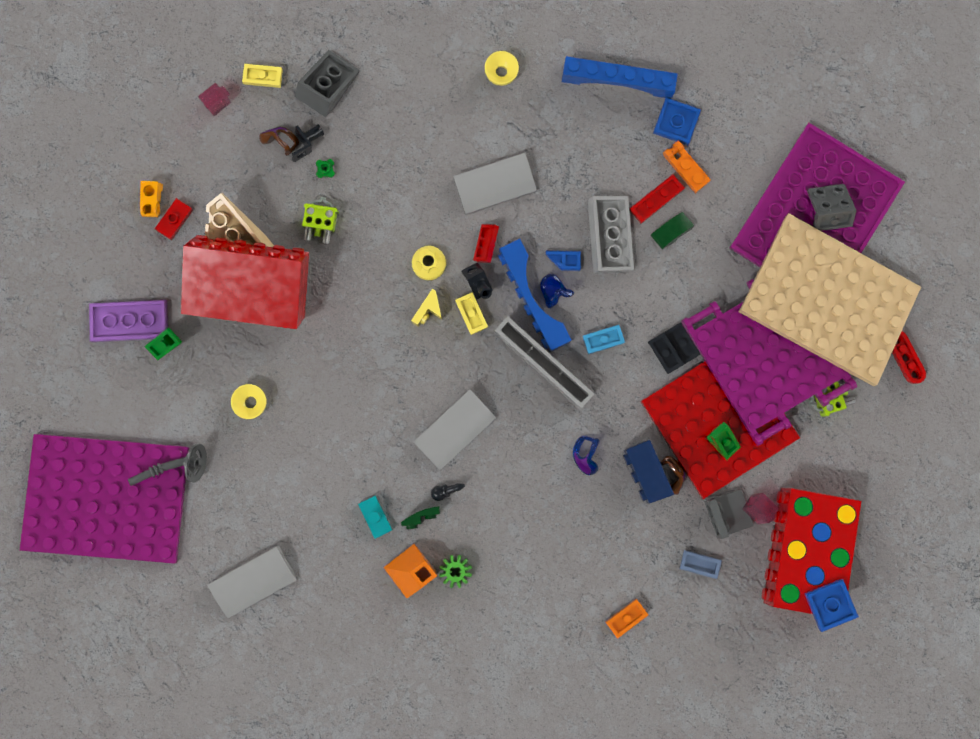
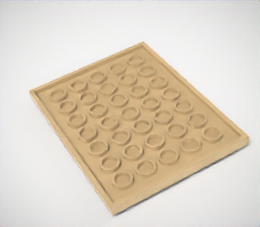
[739,213,921,386]

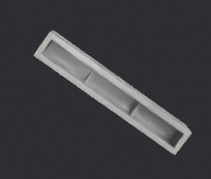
[494,317,594,410]

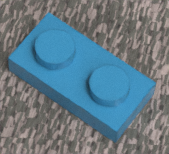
[582,325,625,355]

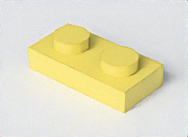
[242,64,283,88]
[455,292,488,335]

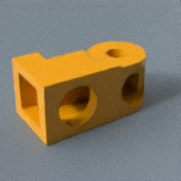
[140,181,163,218]

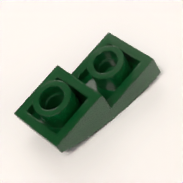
[650,212,694,250]
[401,506,440,529]

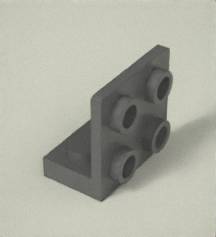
[807,184,856,231]
[704,490,754,539]

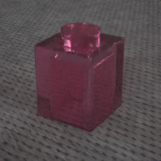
[198,83,231,116]
[742,493,779,524]

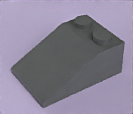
[294,50,360,117]

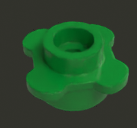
[316,159,335,178]

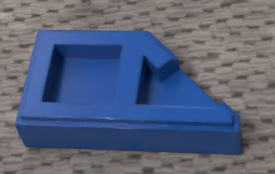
[545,251,581,271]

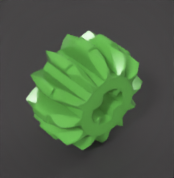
[439,555,472,588]

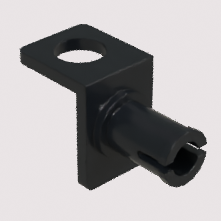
[292,124,324,162]
[461,263,493,299]

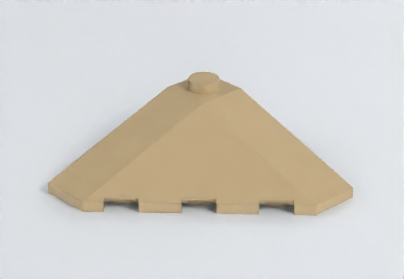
[205,193,274,247]

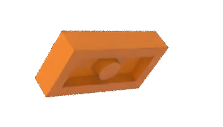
[605,599,648,639]

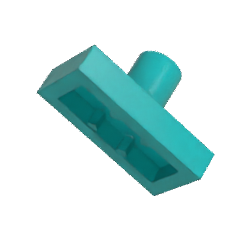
[358,495,393,539]

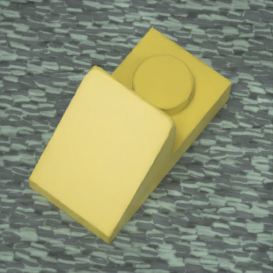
[411,289,442,327]

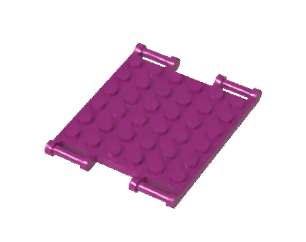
[681,279,857,446]

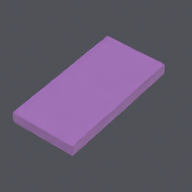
[89,300,168,342]

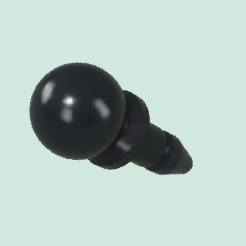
[431,483,465,501]

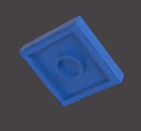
[653,97,701,146]
[804,579,859,632]

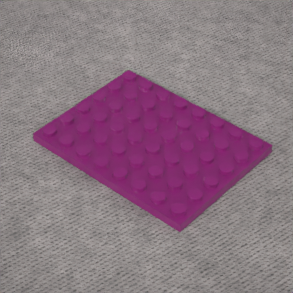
[729,123,905,267]
[19,434,189,564]

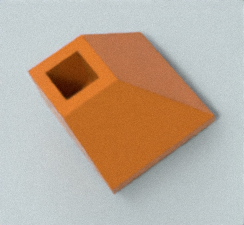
[383,543,438,598]

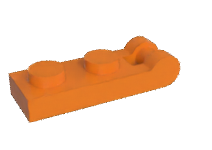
[663,141,711,194]

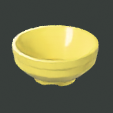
[485,51,519,86]
[412,246,446,280]
[231,384,267,419]

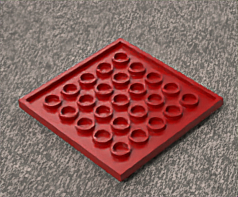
[640,361,800,499]

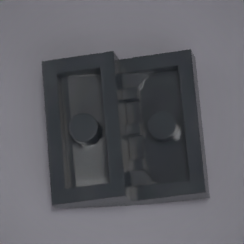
[648,322,701,374]

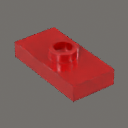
[155,198,193,241]
[473,224,499,263]

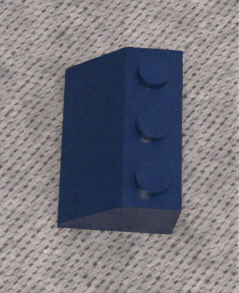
[623,440,674,504]

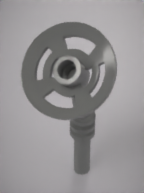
[128,444,207,486]

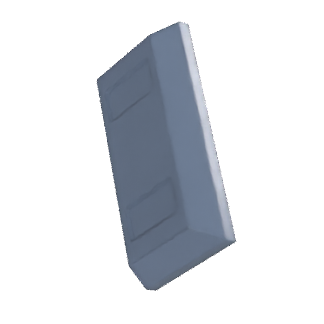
[679,550,722,579]

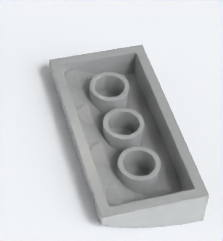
[453,153,537,215]
[588,196,634,274]
[414,389,496,470]
[207,546,297,618]

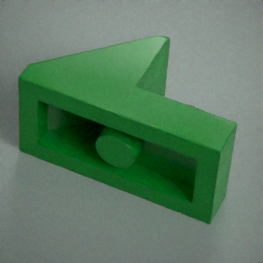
[144,327,182,361]
[707,422,741,460]

